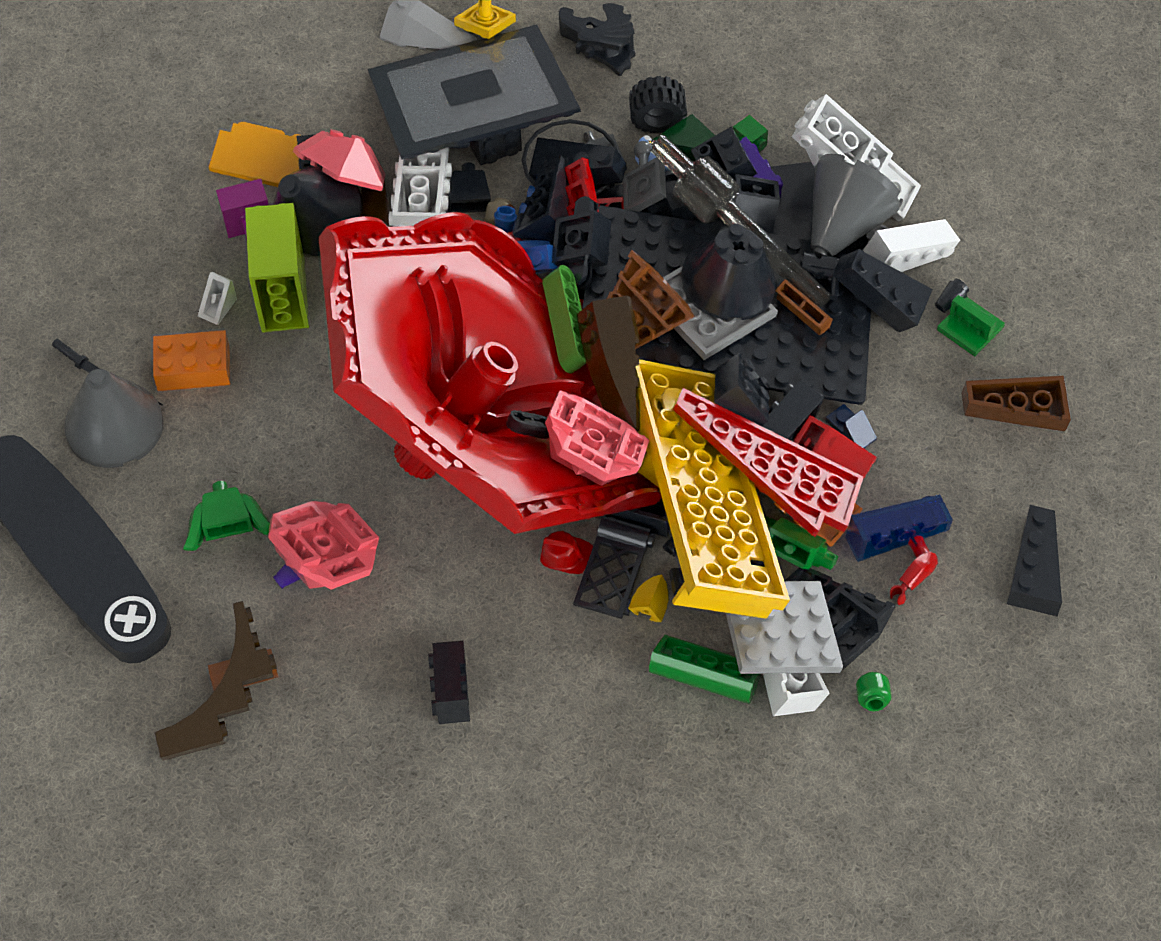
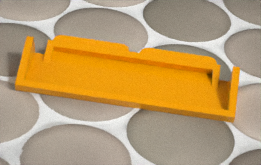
[209,122,299,187]

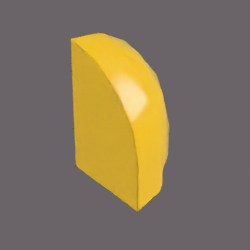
[628,574,668,622]

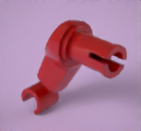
[890,536,938,605]

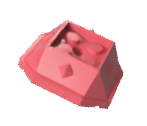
[545,390,649,486]
[268,501,379,590]

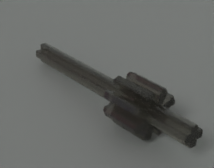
[650,135,831,308]

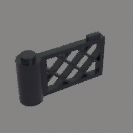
[573,515,656,619]

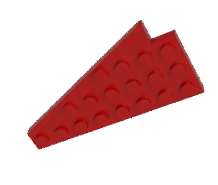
[673,388,864,537]

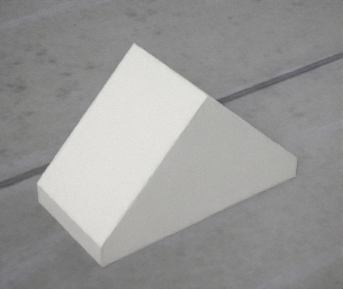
[198,272,237,325]

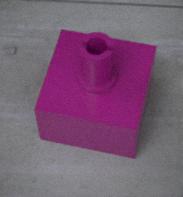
[216,179,269,240]

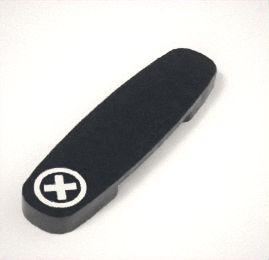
[0,435,171,664]

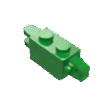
[764,516,839,570]

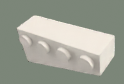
[863,219,960,272]
[763,673,830,716]

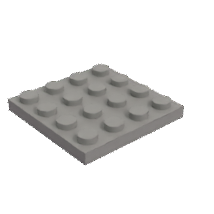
[663,267,778,360]
[726,581,843,674]

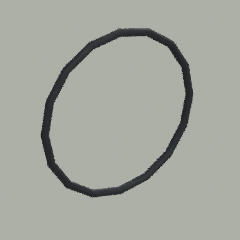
[521,119,618,201]

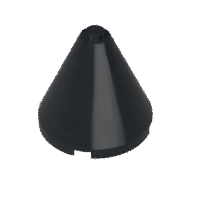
[273,164,363,256]

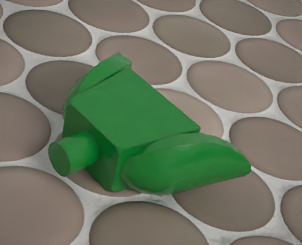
[183,481,270,551]

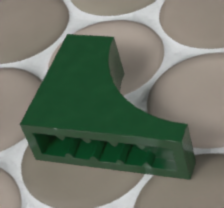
[652,114,715,162]

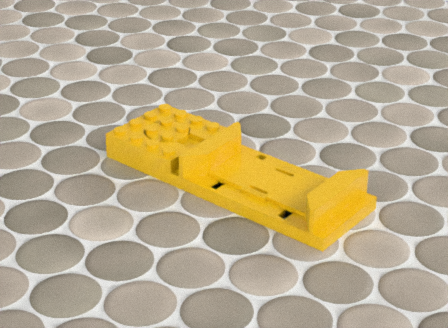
[636,359,790,619]

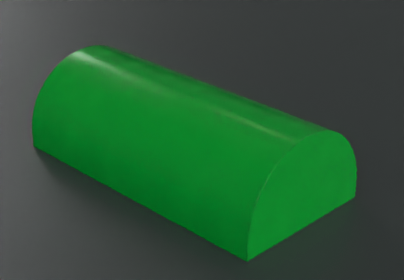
[649,634,761,704]

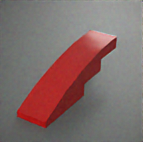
[565,158,599,216]

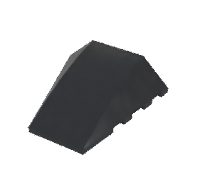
[784,567,895,670]

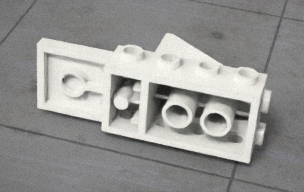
[792,94,921,222]
[389,147,452,227]

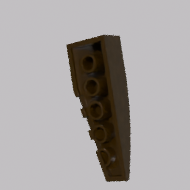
[576,295,640,432]

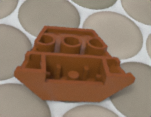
[607,250,695,349]

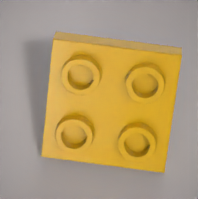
[454,0,516,39]

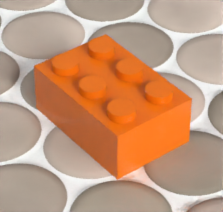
[153,330,230,391]

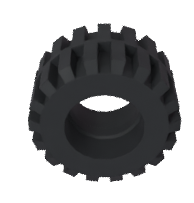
[629,76,687,133]

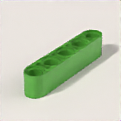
[543,265,587,374]

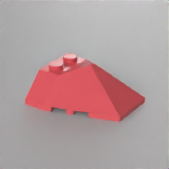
[293,129,386,191]

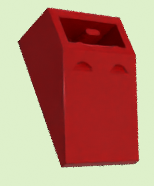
[793,415,877,482]

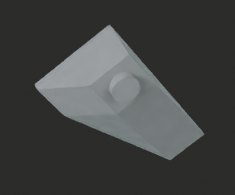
[379,0,477,50]

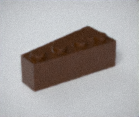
[961,375,1071,431]

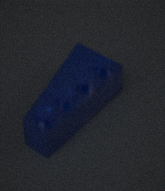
[845,494,953,562]

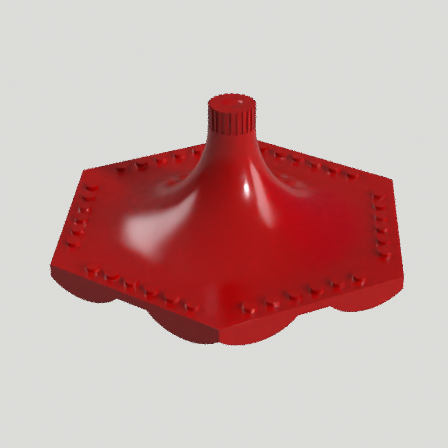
[319,212,662,534]

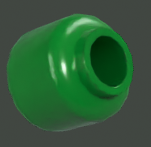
[856,672,892,712]

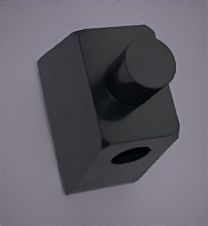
[447,162,491,213]

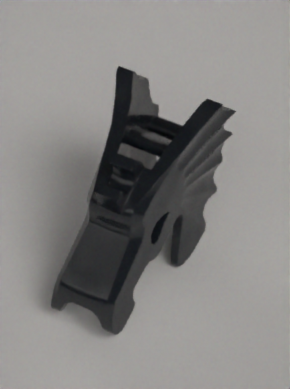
[559,3,636,76]

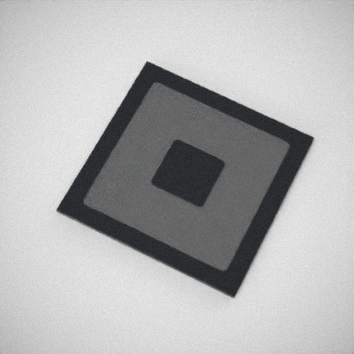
[368,25,581,160]

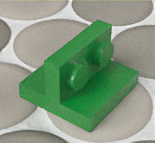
[937,295,1005,357]

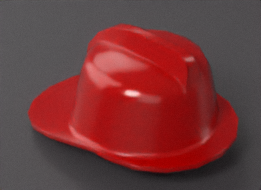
[540,531,593,574]

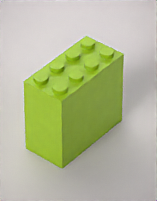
[245,203,309,333]

